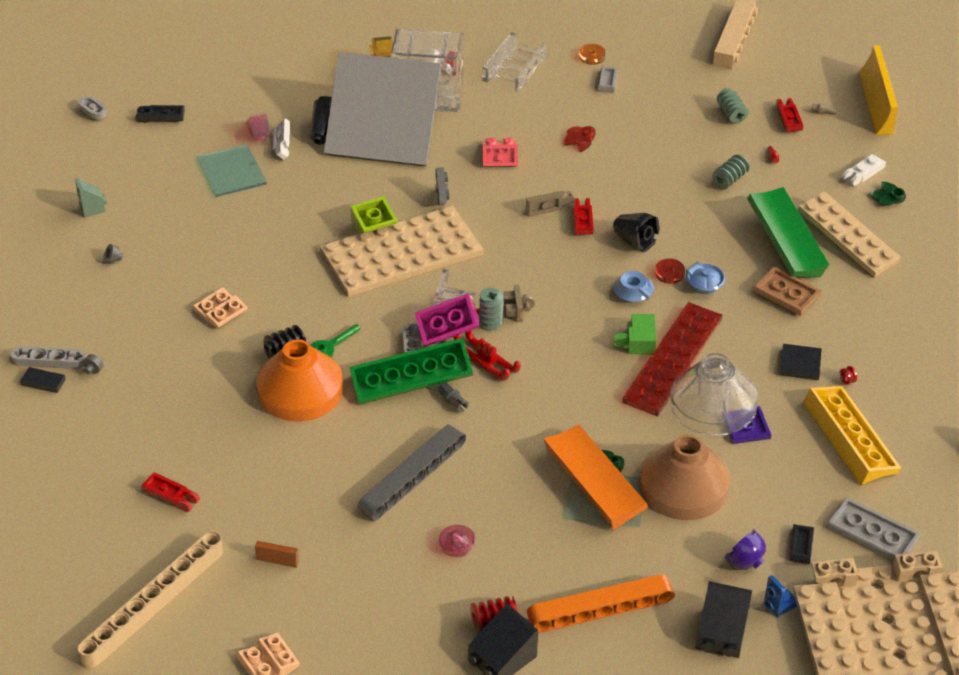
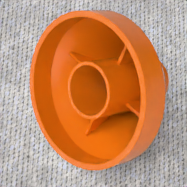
[256,340,343,421]

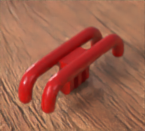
[453,330,521,381]

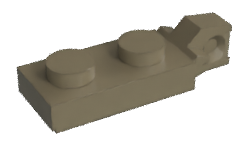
[526,191,574,216]

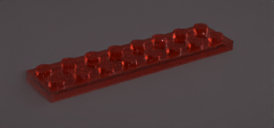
[622,302,723,417]

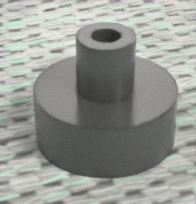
[104,244,123,264]
[83,354,104,375]

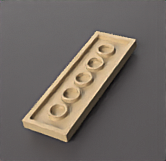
[798,191,901,278]

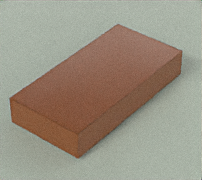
[255,541,299,568]

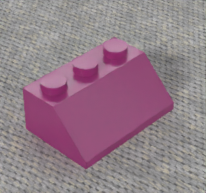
[415,293,479,347]

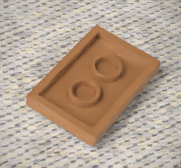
[753,266,822,316]

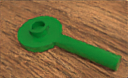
[310,324,360,358]

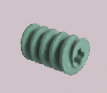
[716,88,749,123]
[712,154,750,190]
[479,288,504,330]

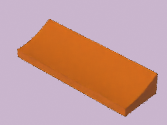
[543,424,648,530]

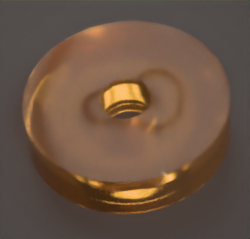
[579,44,606,65]

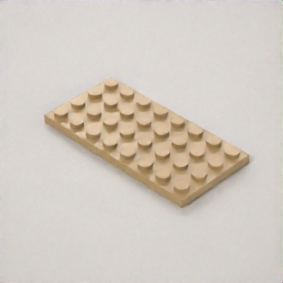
[320,206,484,297]

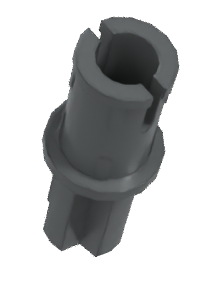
[438,382,469,412]

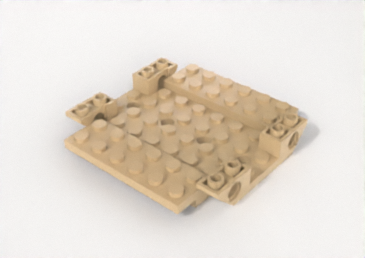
[793,551,959,675]

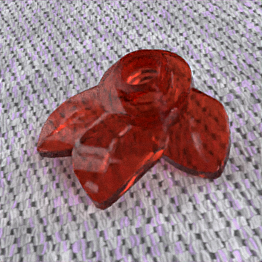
[564,126,596,152]

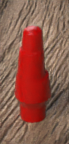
[768,146,779,163]

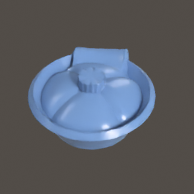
[686,261,726,294]
[613,271,655,302]

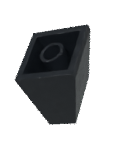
[696,581,752,658]
[468,604,538,675]

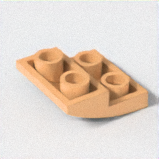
[193,287,248,328]
[237,633,300,675]

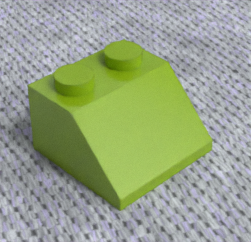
[351,196,398,233]

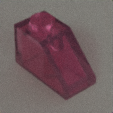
[246,114,270,141]

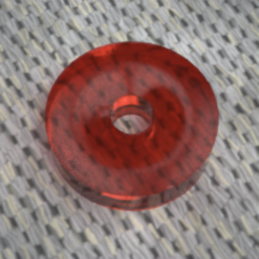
[655,258,685,284]

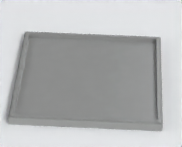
[324,52,441,166]

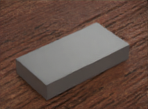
[598,67,618,93]

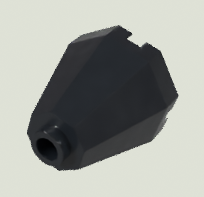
[613,213,660,252]

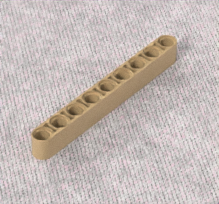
[78,531,223,669]

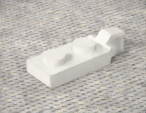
[273,118,290,160]

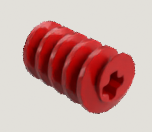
[470,596,518,630]

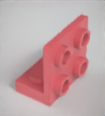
[482,138,518,166]

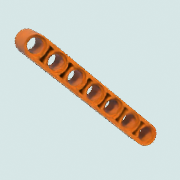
[526,574,675,633]

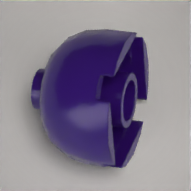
[724,529,766,570]

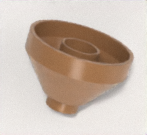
[639,435,730,520]

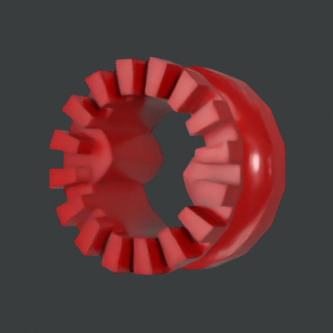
[839,366,857,385]

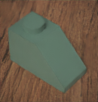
[75,179,107,217]

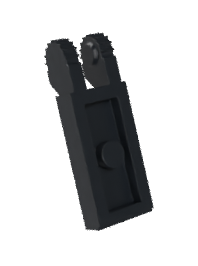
[135,105,185,123]

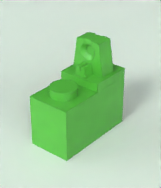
[613,314,656,355]

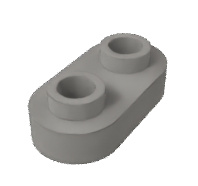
[79,96,107,120]

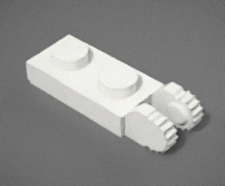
[842,154,886,186]

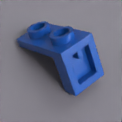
[764,575,797,617]

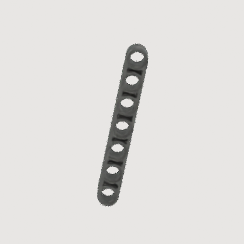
[357,424,466,520]

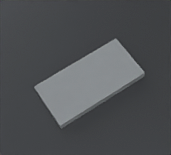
[826,497,921,561]

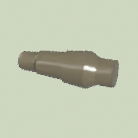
[811,104,837,114]

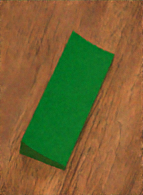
[747,187,829,277]
[349,338,473,405]

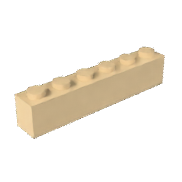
[713,0,758,69]

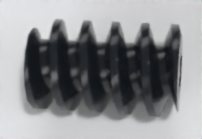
[263,325,307,359]

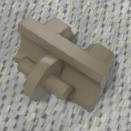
[504,285,535,322]

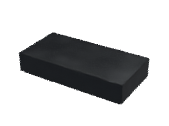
[21,367,66,393]
[789,524,814,564]

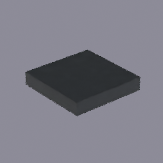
[780,343,822,380]

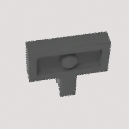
[435,167,449,205]

